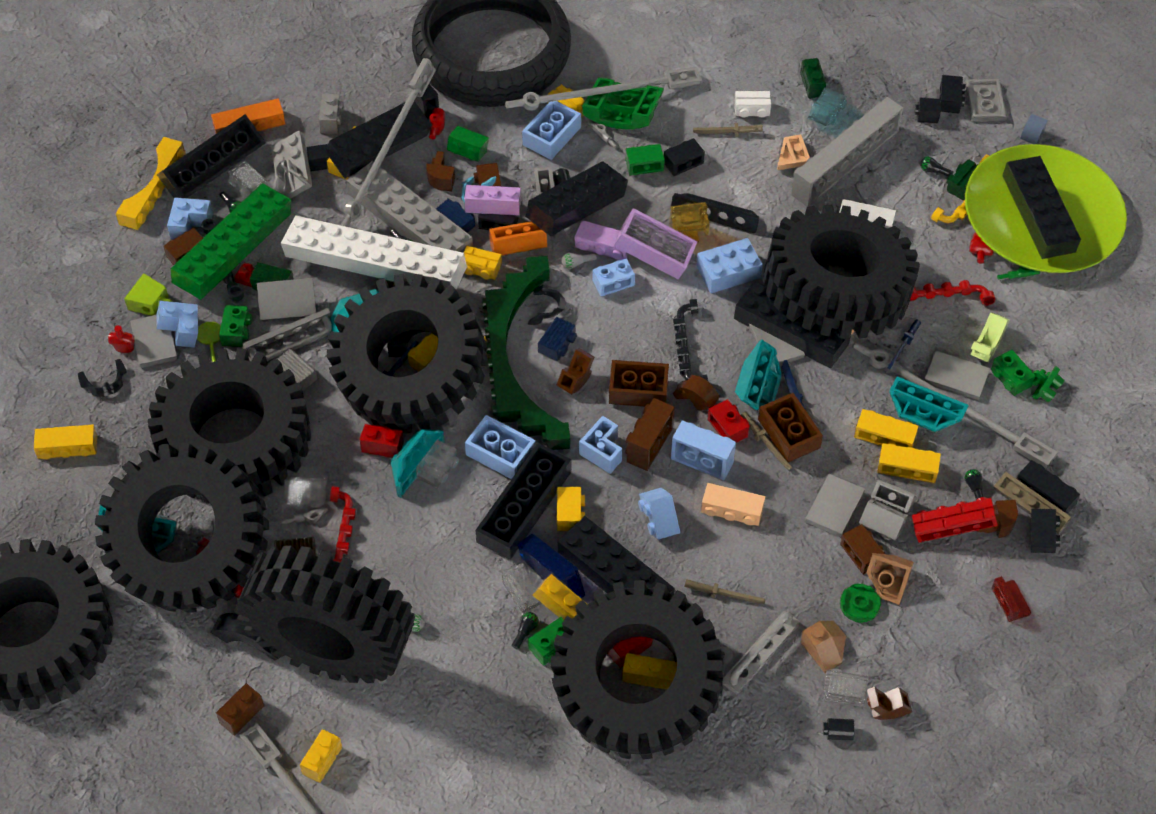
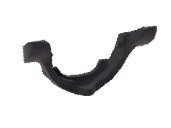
[528,285,566,325]
[78,359,127,397]

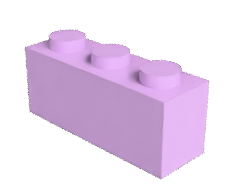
[464,185,521,215]
[575,220,629,260]

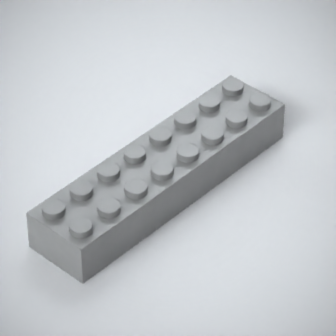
[792,97,903,207]
[346,161,473,253]

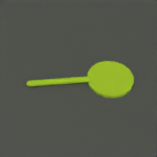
[197,322,221,362]

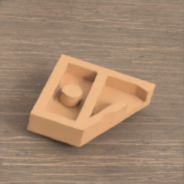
[777,134,810,170]

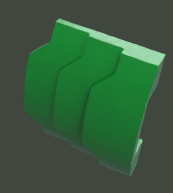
[582,77,664,130]

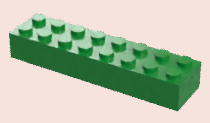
[171,183,291,300]

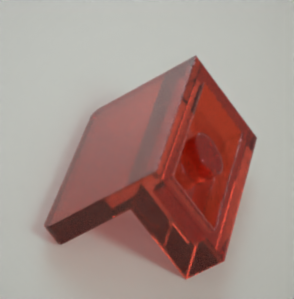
[991,576,1031,622]

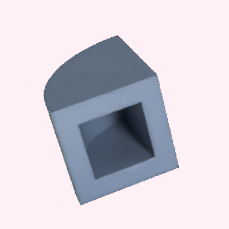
[1020,114,1048,144]

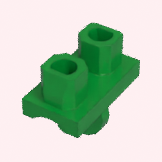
[1031,366,1065,402]

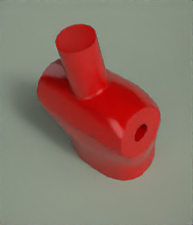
[429,108,445,140]
[969,233,993,264]
[108,325,135,353]

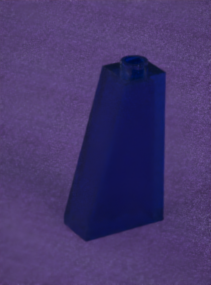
[517,533,585,598]

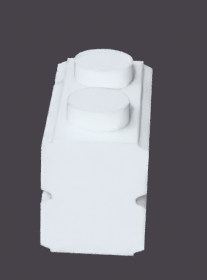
[734,91,771,118]

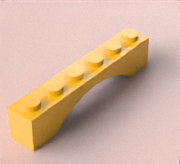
[116,137,186,230]

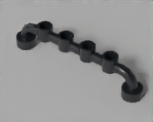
[201,218,244,302]
[673,299,708,381]

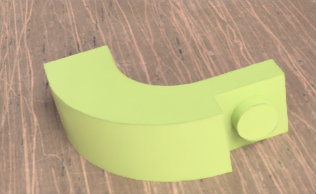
[971,312,1010,362]

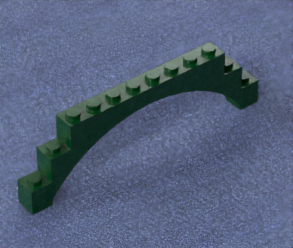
[482,256,570,450]

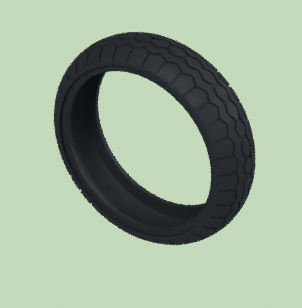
[412,0,571,107]

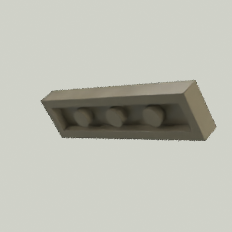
[994,472,1071,534]

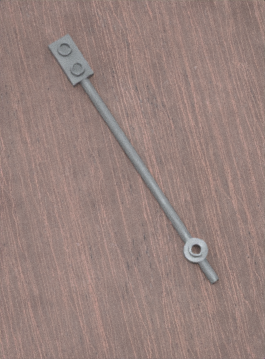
[341,58,436,227]
[505,67,702,110]
[854,342,1058,469]
[240,723,319,814]

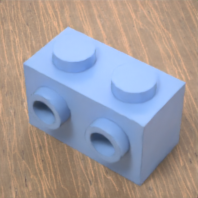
[592,258,635,296]

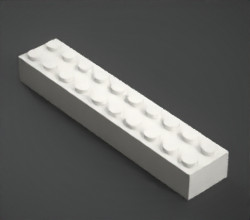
[281,215,467,289]

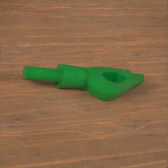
[997,266,1040,280]

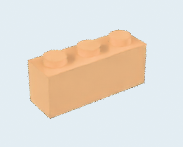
[701,483,765,526]

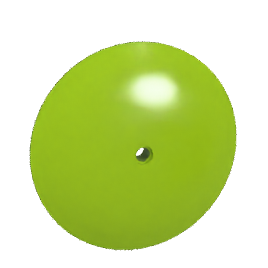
[965,144,1127,273]

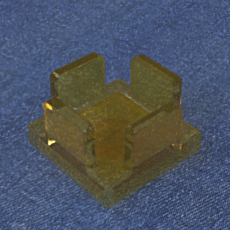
[669,202,710,243]

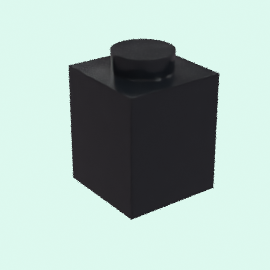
[914,98,941,123]
[306,144,329,172]

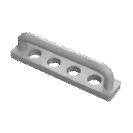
[243,308,332,362]
[723,611,799,695]

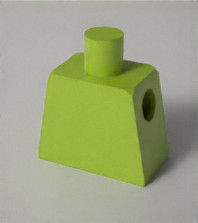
[124,273,173,316]

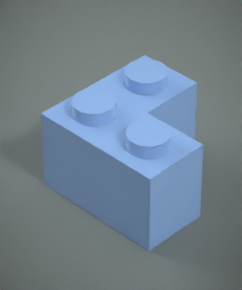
[167,198,213,239]
[157,301,198,348]
[579,416,622,474]
[638,488,680,540]

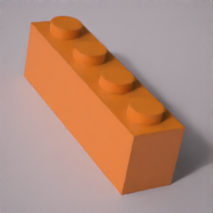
[211,98,286,134]

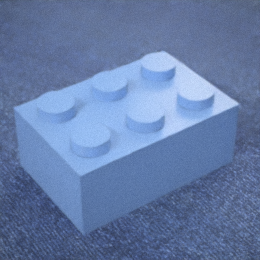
[522,101,581,160]
[696,238,763,294]
[465,415,536,479]
[671,420,736,481]

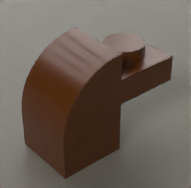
[426,151,455,192]
[556,348,595,395]
[673,375,720,410]
[977,500,1018,538]
[867,687,912,720]

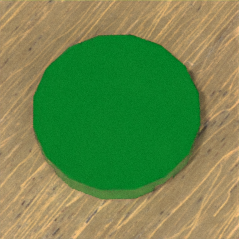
[840,584,881,622]

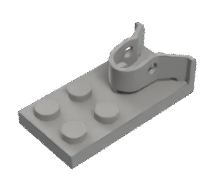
[271,130,312,199]

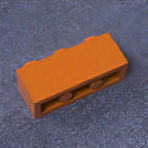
[489,221,547,255]

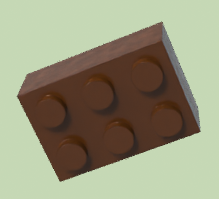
[609,360,669,407]
[758,393,823,462]
[625,398,675,471]

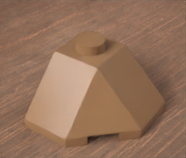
[866,553,914,605]
[800,621,846,673]

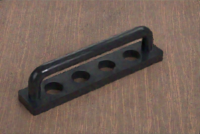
[670,193,759,233]

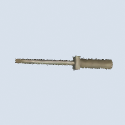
[693,123,763,137]
[741,411,792,470]
[684,579,765,604]

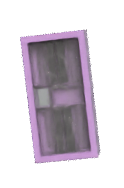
[614,208,697,279]

